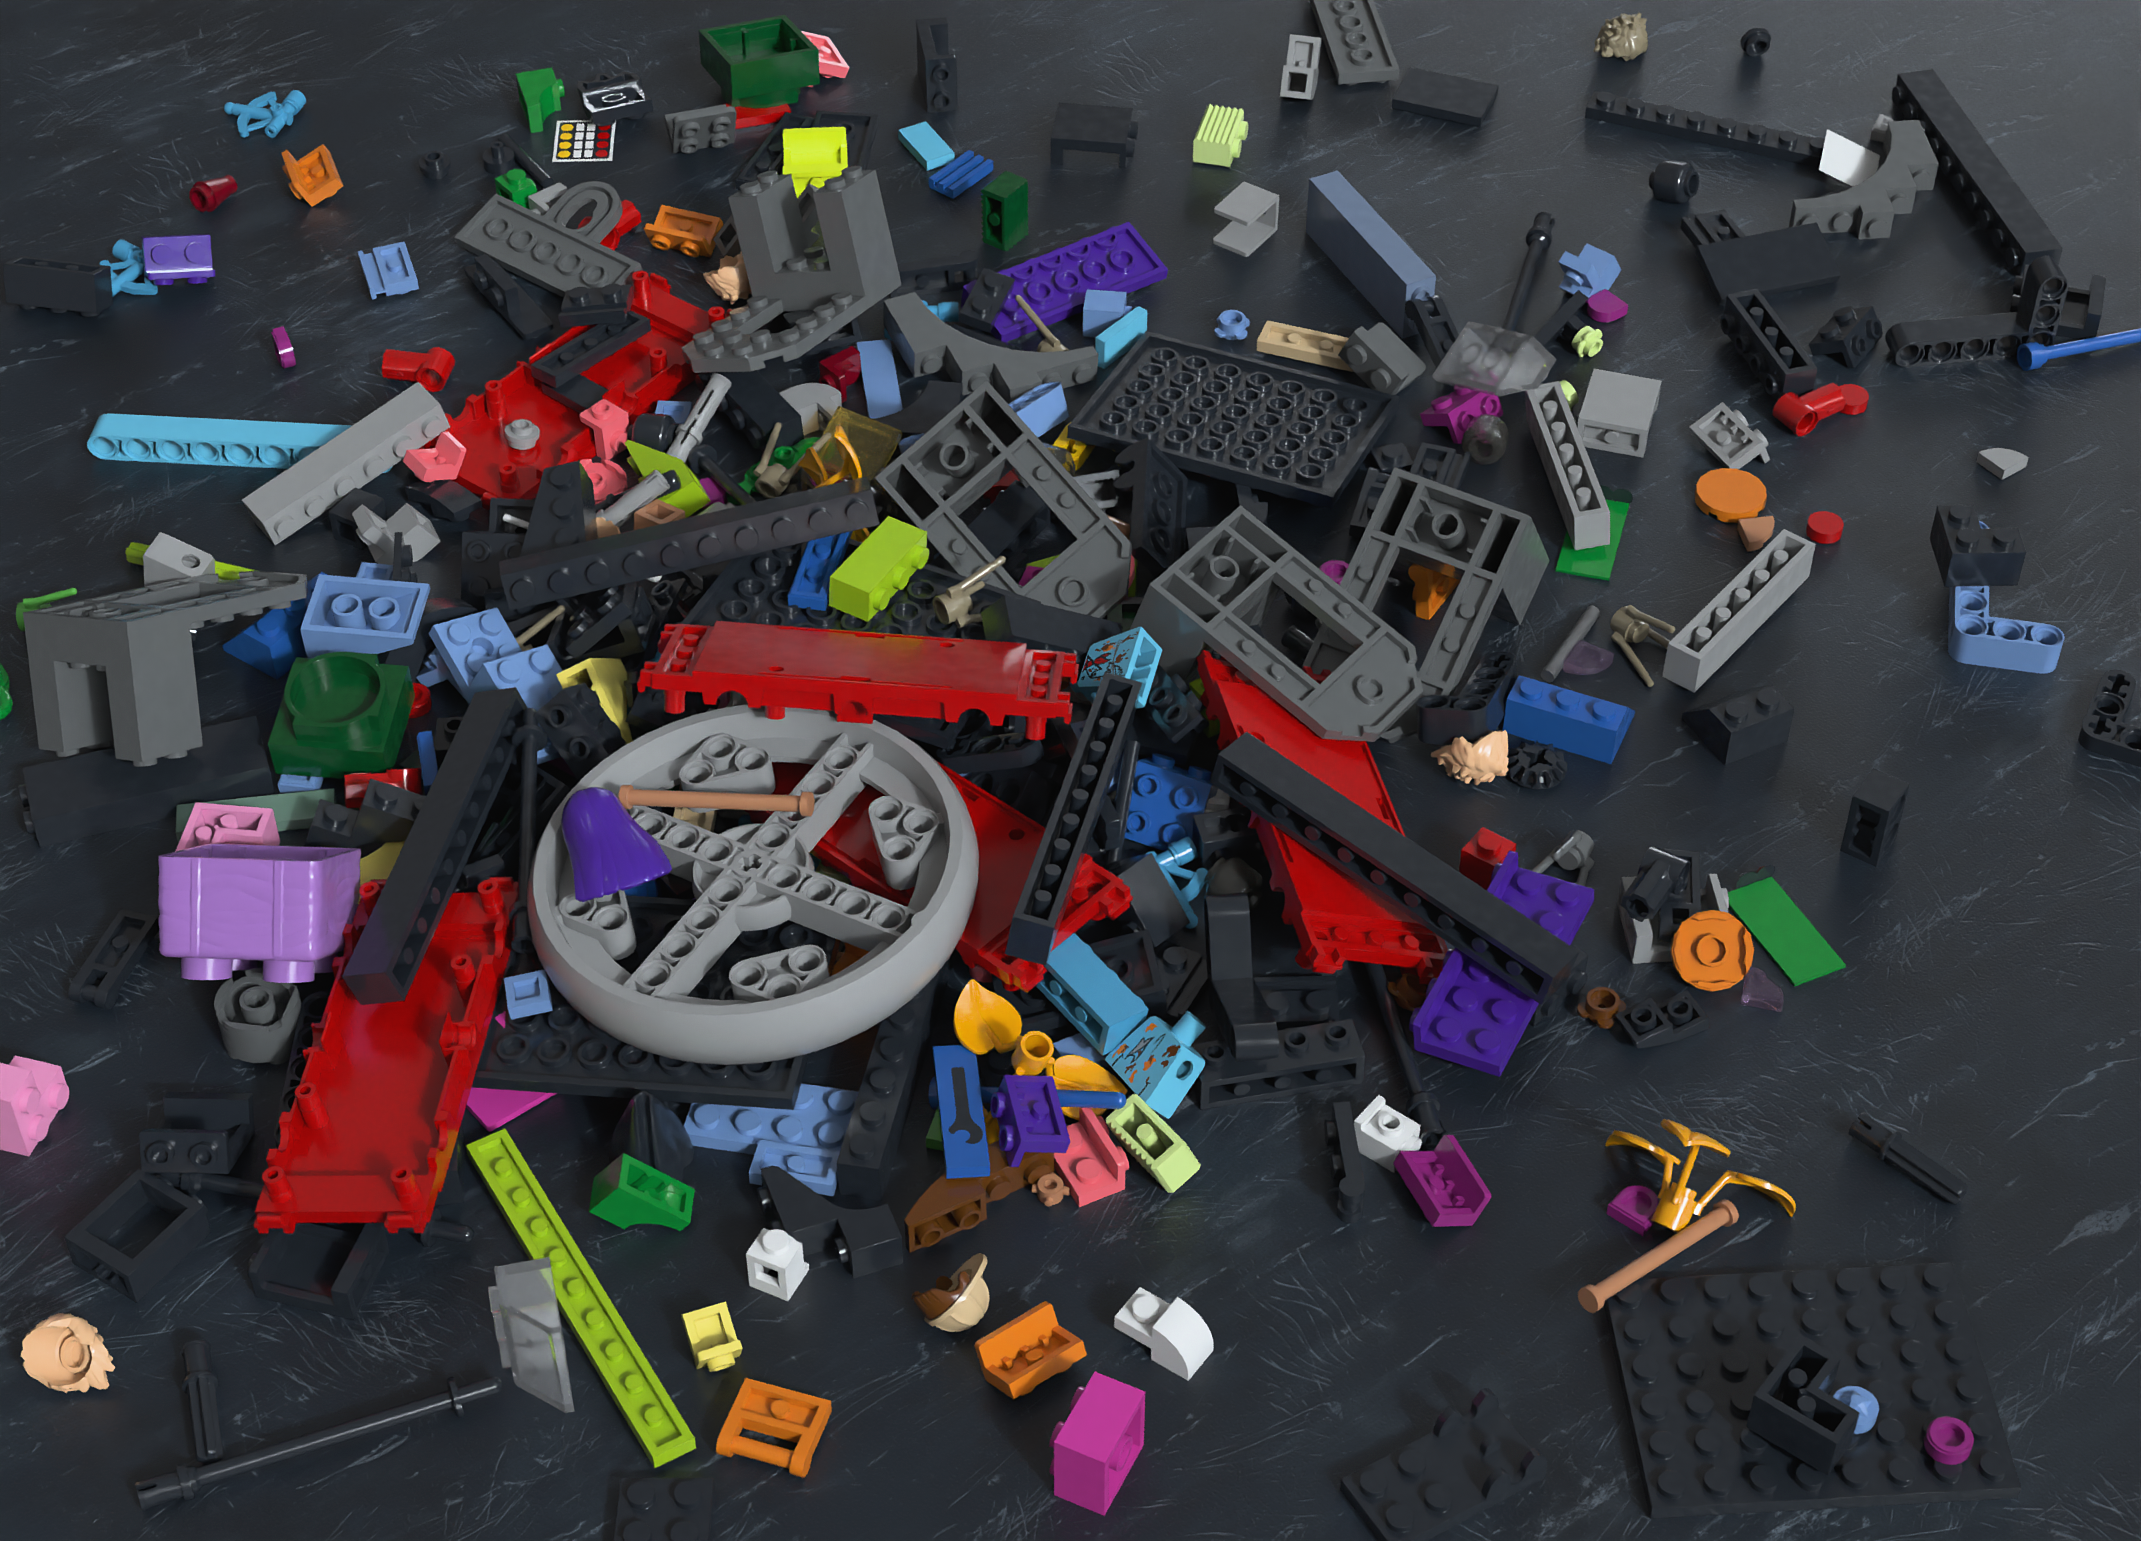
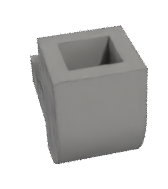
[1280,34,1322,100]
[779,383,850,447]
[352,503,441,565]

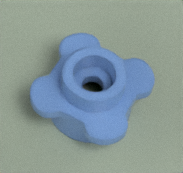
[1214,310,1250,340]

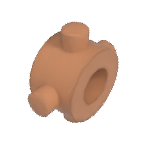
[1032,1173,1069,1207]

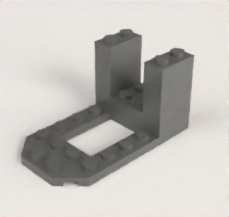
[681,166,902,373]
[875,380,1132,619]
[1302,467,1550,744]
[1130,505,1423,742]
[23,571,308,767]

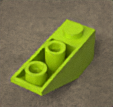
[624,440,711,518]

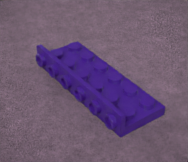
[960,222,1168,342]
[1409,850,1594,1077]

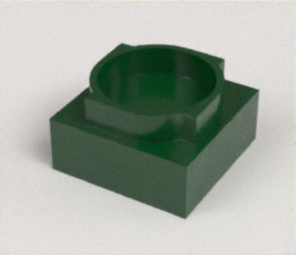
[699,15,820,108]
[268,652,415,779]

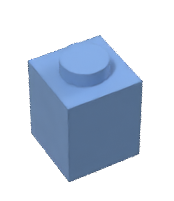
[1083,289,1132,337]

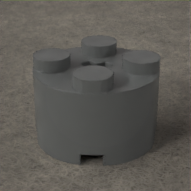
[214,968,302,1064]

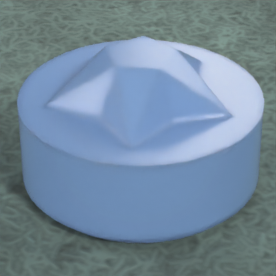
[1833,1386,1879,1434]

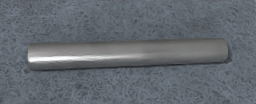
[1541,606,1600,682]

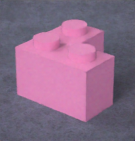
[176,802,280,851]
[0,1056,70,1156]

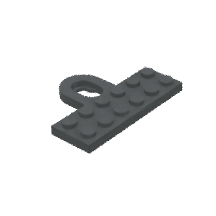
[454,181,643,298]

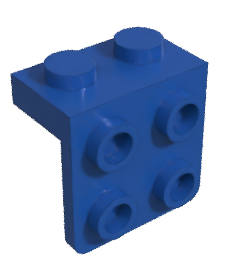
[1124,753,1218,851]

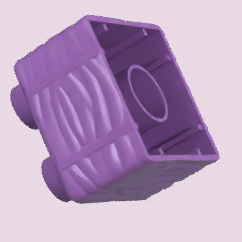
[158,844,361,983]

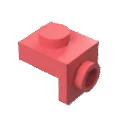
[580,399,629,460]
[403,432,466,482]

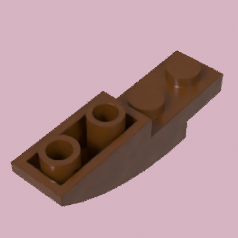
[904,1140,1054,1253]

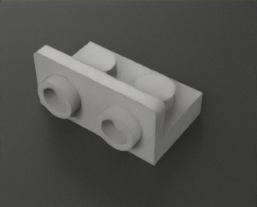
[1689,402,1770,469]

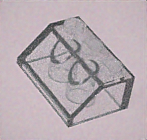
[1432,321,1557,397]
[488,1257,575,1413]

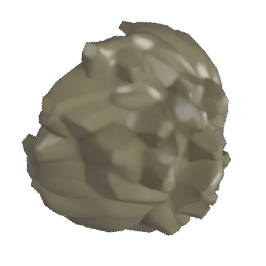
[1593,12,1648,61]

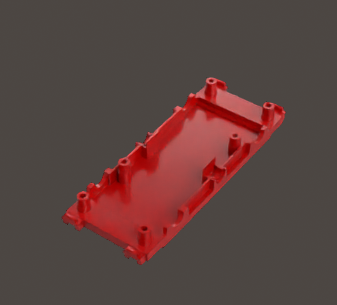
[402,270,731,510]
[637,621,1079,740]
[1196,650,1448,985]
[744,759,1133,993]
[254,877,518,1234]

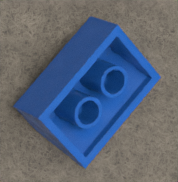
[223,572,327,680]
[1503,675,1635,764]

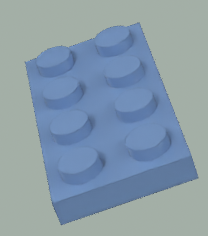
[684,1083,859,1155]

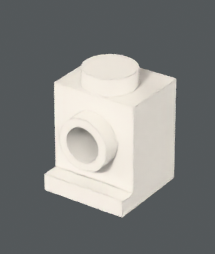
[1354,1095,1422,1173]
[746,1228,809,1301]

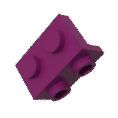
[1420,381,1503,444]
[1393,1135,1491,1227]

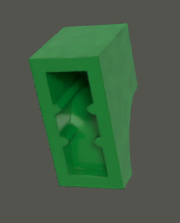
[516,67,565,133]
[589,1153,695,1231]

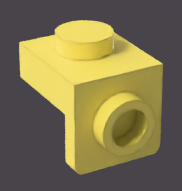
[682,1302,743,1372]

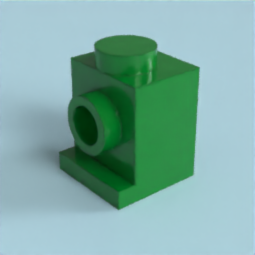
[494,169,537,210]

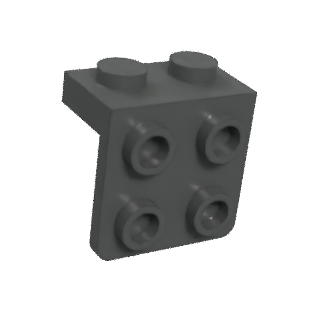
[664,104,737,154]
[1338,323,1426,395]

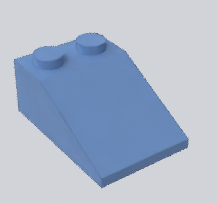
[300,574,430,658]

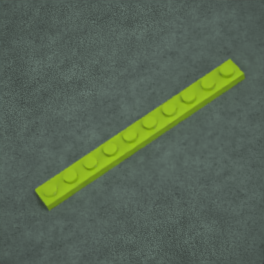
[466,1128,696,1468]

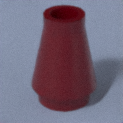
[189,175,238,212]

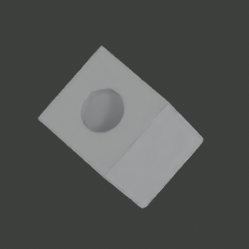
[1213,182,1279,257]

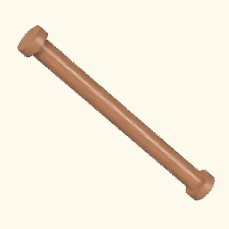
[618,785,814,817]
[1578,1199,1739,1313]

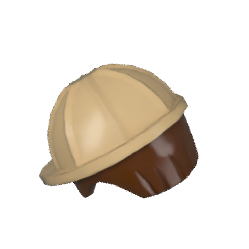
[911,1253,990,1332]

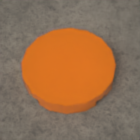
[1695,468,1767,523]
[1670,910,1754,992]

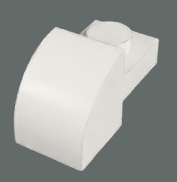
[1114,1287,1213,1381]

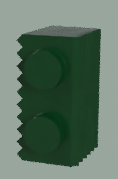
[980,171,1028,251]

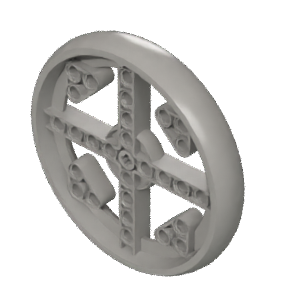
[527,704,979,1065]

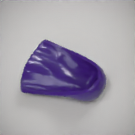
[561,787,672,902]

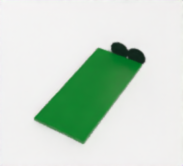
[1556,486,1633,581]
[1728,865,1846,987]

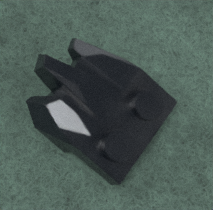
[577,72,654,126]

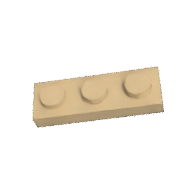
[1257,320,1354,372]

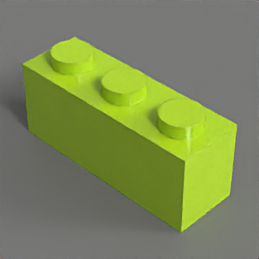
[829,516,929,622]

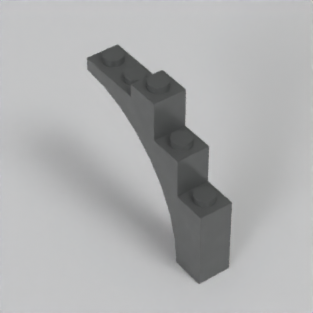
[1789,120,1938,239]
[883,292,1098,404]

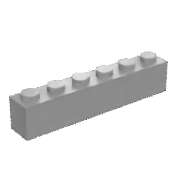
[1525,381,1610,550]
[242,382,451,545]
[1662,529,1816,693]

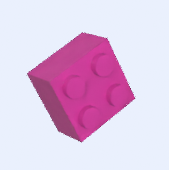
[1050,1372,1145,1516]

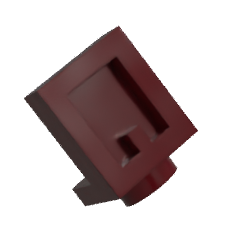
[819,346,862,403]

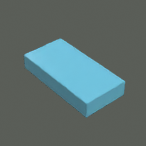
[898,121,955,170]
[1095,306,1147,369]

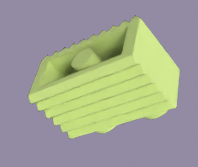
[1193,104,1248,168]
[1106,1094,1201,1193]

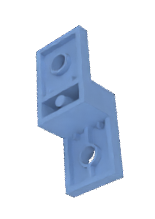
[429,607,563,765]

